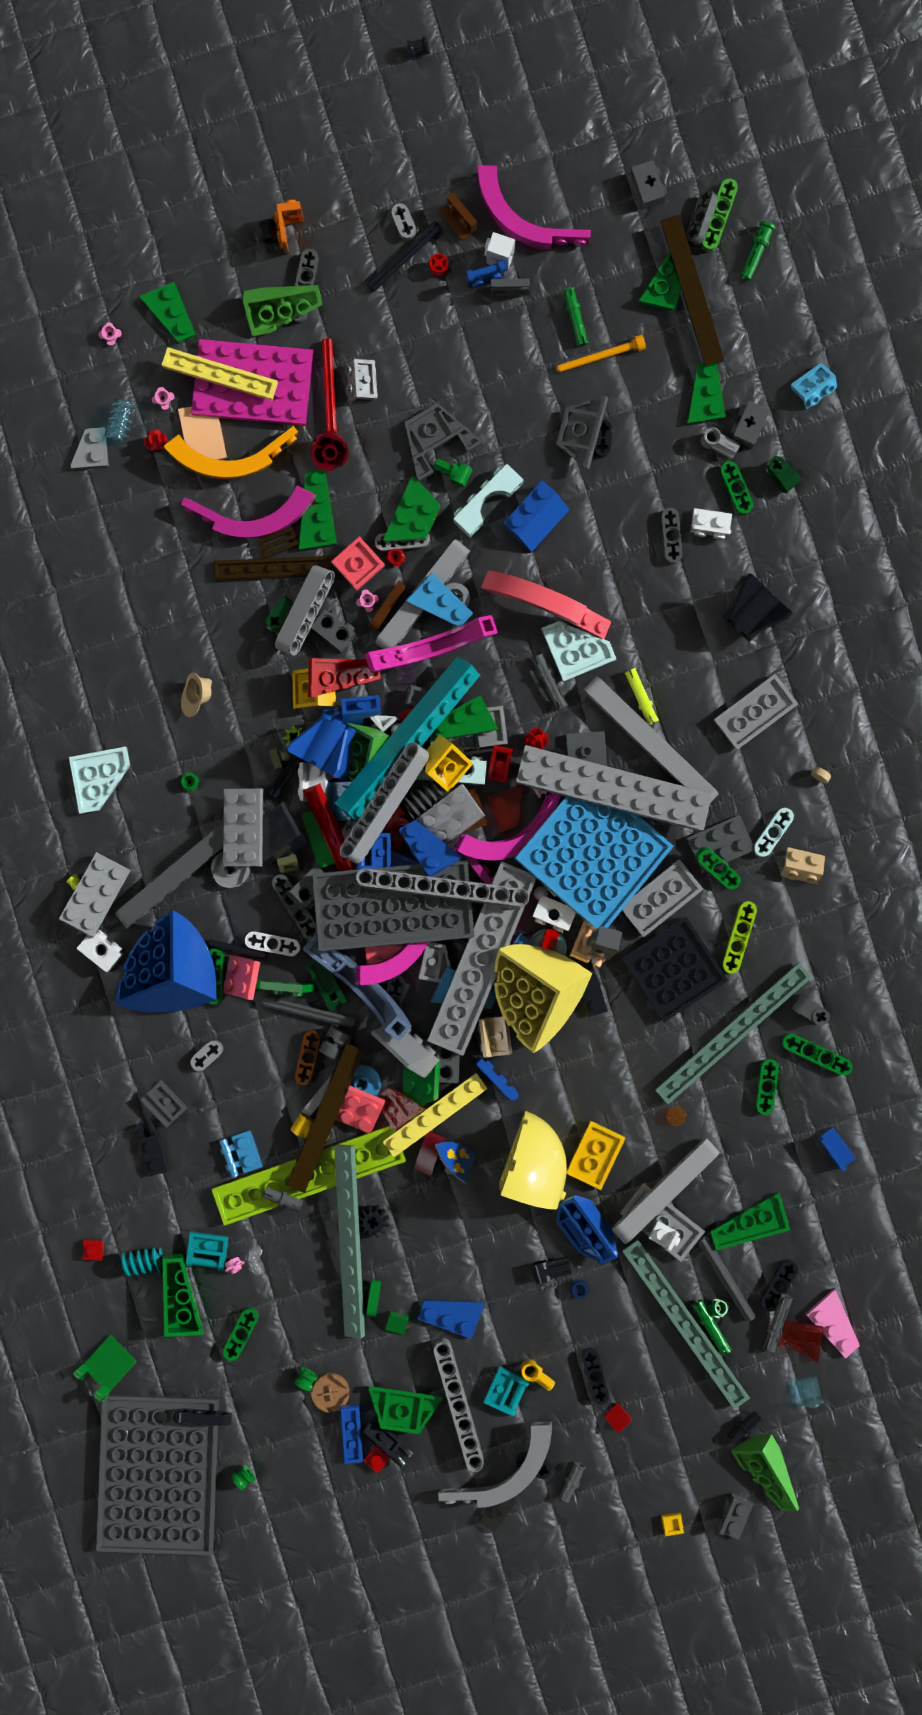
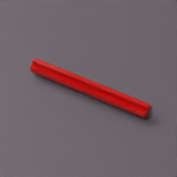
[322,338,337,432]

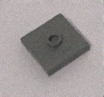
[566,731,607,766]

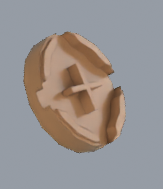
[311,1373,350,1413]

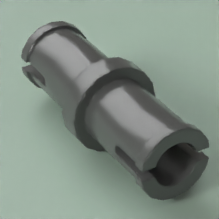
[262,1186,303,1212]
[559,1461,586,1503]

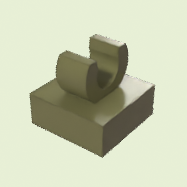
[269,748,291,770]
[277,853,300,874]

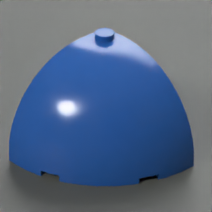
[116,911,216,1012]

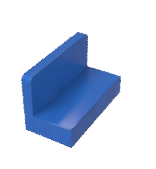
[817,1127,856,1172]

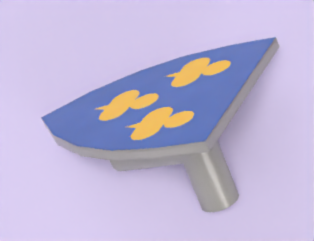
[435,1142,476,1184]

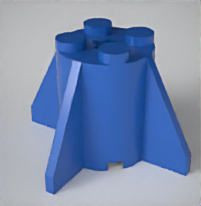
[286,713,356,781]

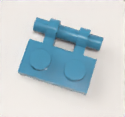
[219,1130,263,1178]

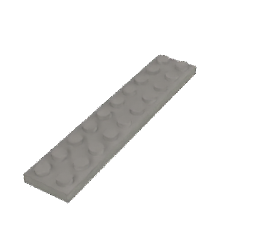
[516,745,712,832]
[427,861,536,1056]

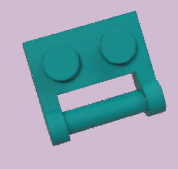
[186,1231,229,1271]
[483,1366,530,1416]

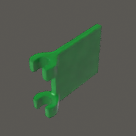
[73,1335,137,1402]

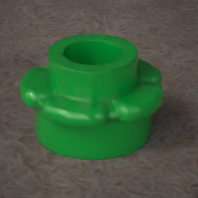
[180,772,199,791]
[709,1299,728,1318]

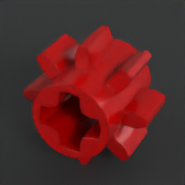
[143,430,168,453]
[525,728,548,750]

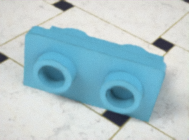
[791,362,837,409]

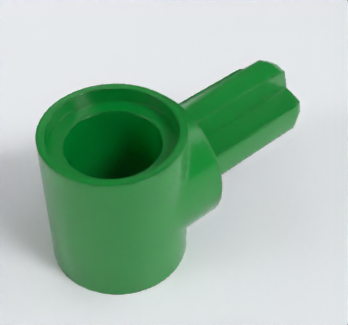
[434,459,473,487]

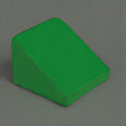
[386,1311,409,1335]

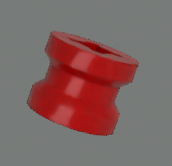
[429,253,448,277]

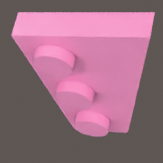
[806,1288,860,1358]

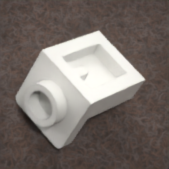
[648,1220,680,1251]

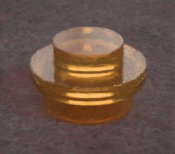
[666,1106,686,1126]

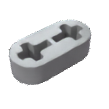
[391,203,416,241]
[191,1040,223,1071]

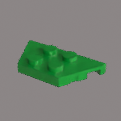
[383,476,441,544]
[402,1060,440,1113]
[369,1386,442,1434]

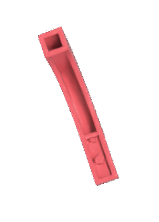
[481,570,611,639]

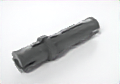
[532,654,568,710]
[763,1294,793,1352]

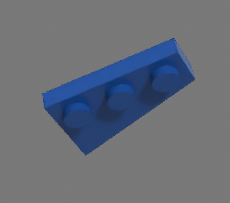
[399,820,462,877]
[417,1299,485,1339]

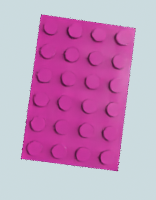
[191,339,313,426]

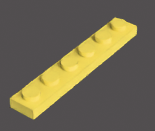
[162,347,278,401]
[383,1073,488,1157]

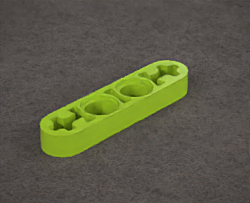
[722,901,757,974]

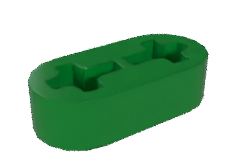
[366,1280,381,1317]

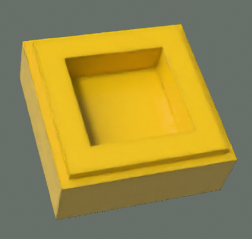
[661,1512,684,1536]

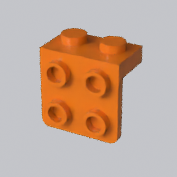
[274,200,304,254]

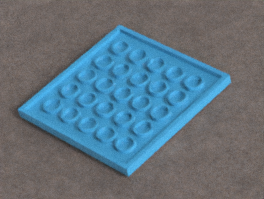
[514,796,674,930]

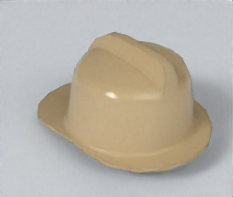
[181,673,212,717]

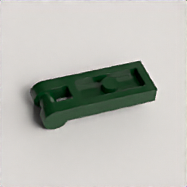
[306,959,348,1011]

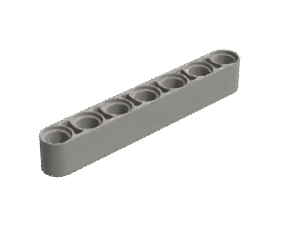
[374,539,471,649]
[340,742,429,864]
[612,1138,720,1244]
[434,1338,484,1472]

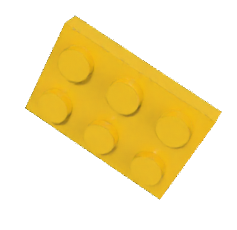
[566,1120,625,1190]

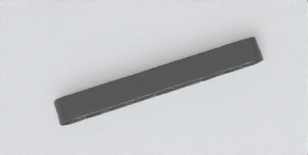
[115,822,224,929]

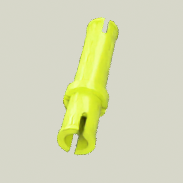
[624,668,659,725]

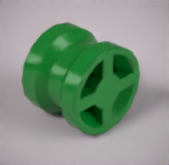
[294,1367,318,1391]
[231,1465,255,1490]

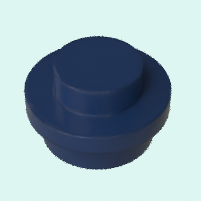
[569,1279,589,1299]

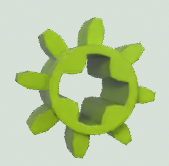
[282,725,303,746]

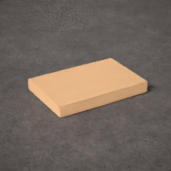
[178,406,227,460]

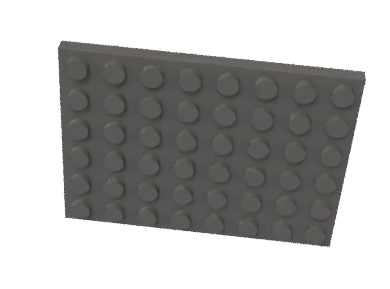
[96,1394,219,1556]

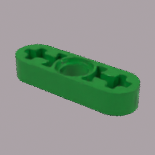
[720,461,753,515]
[696,847,741,889]
[209,949,224,1004]
[755,1059,779,1115]
[223,1307,259,1361]

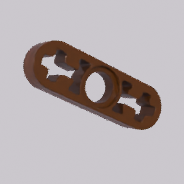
[369,581,407,632]
[295,1030,321,1085]

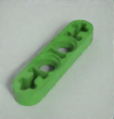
[701,179,738,252]

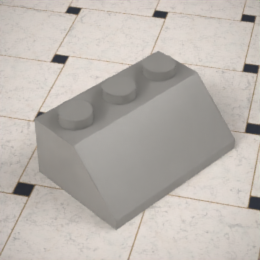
[371,1026,439,1078]

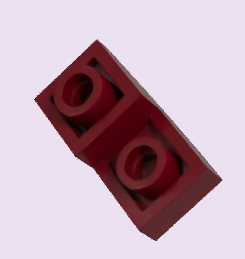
[414,1131,446,1176]

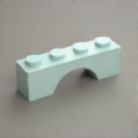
[453,464,523,538]

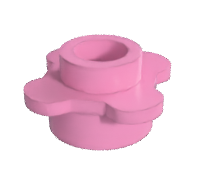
[99,322,122,346]
[152,387,174,410]
[356,589,379,612]
[225,1257,245,1274]

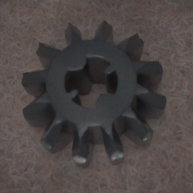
[359,1205,390,1238]

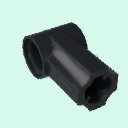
[531,1257,572,1284]

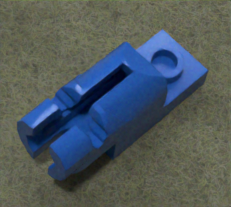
[323,695,381,725]

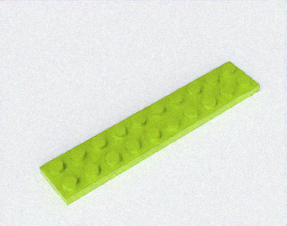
[211,1124,406,1226]

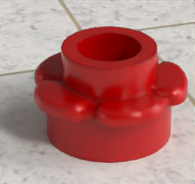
[386,549,405,567]

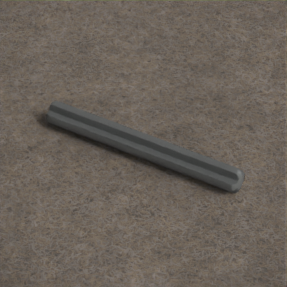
[262,996,355,1028]
[697,1236,755,1322]

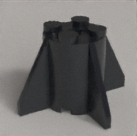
[722,573,793,643]

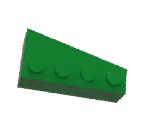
[162,1253,204,1337]

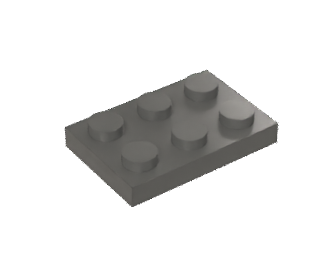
[686,815,754,873]

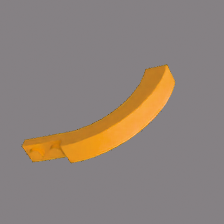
[164,426,298,480]

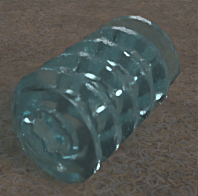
[104,398,137,442]

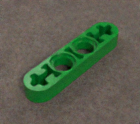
[782,1033,853,1076]

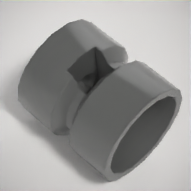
[319,1026,352,1061]

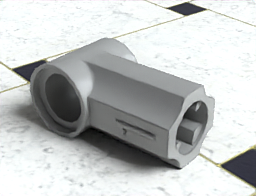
[701,427,740,460]

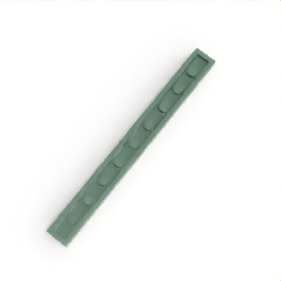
[655,963,812,1104]
[334,1144,365,1338]
[622,1239,750,1410]

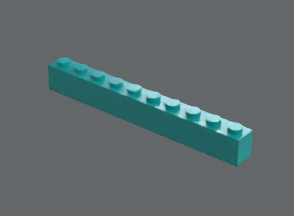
[334,657,480,822]

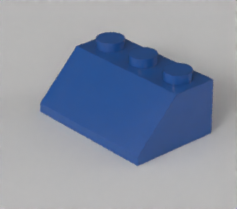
[503,480,570,553]

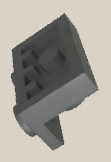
[716,1493,754,1540]

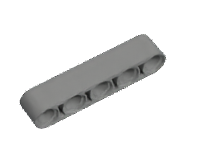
[275,565,334,656]

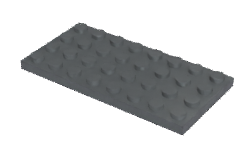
[312,860,474,952]

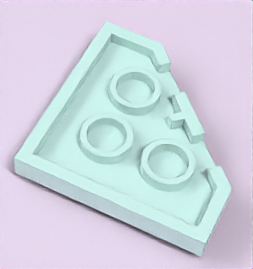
[541,621,616,682]
[69,747,130,814]

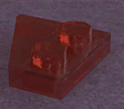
[782,1320,823,1363]

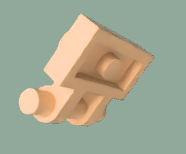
[570,920,606,968]

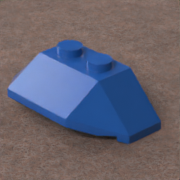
[556,1195,618,1265]

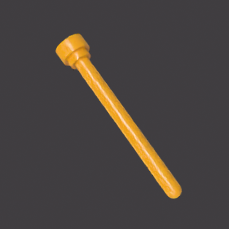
[556,334,646,372]

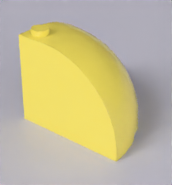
[494,944,592,1053]
[499,1111,567,1209]

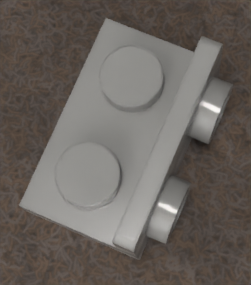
[345,359,377,402]

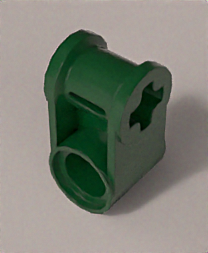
[765,456,801,494]
[266,596,294,633]

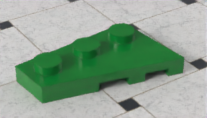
[687,363,725,425]
[434,695,499,739]
[255,980,317,996]

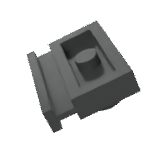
[491,278,530,296]
[141,1080,188,1128]

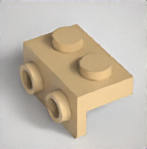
[781,847,825,884]
[478,1016,512,1058]

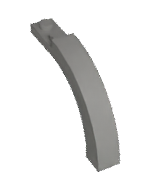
[438,1421,552,1508]

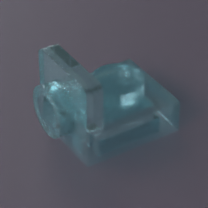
[797,1375,824,1408]

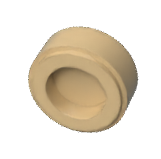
[811,767,831,784]

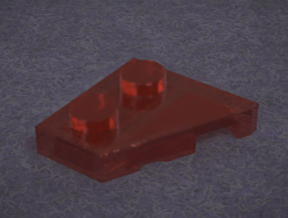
[487,785,523,833]
[377,1088,425,1131]

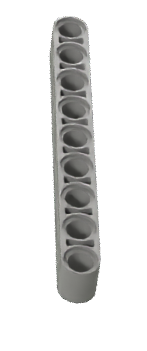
[583,676,719,803]
[356,868,529,908]

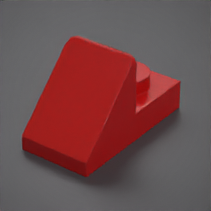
[487,745,513,783]

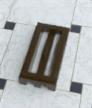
[257,526,299,559]

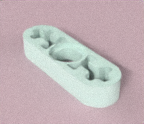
[754,808,794,857]

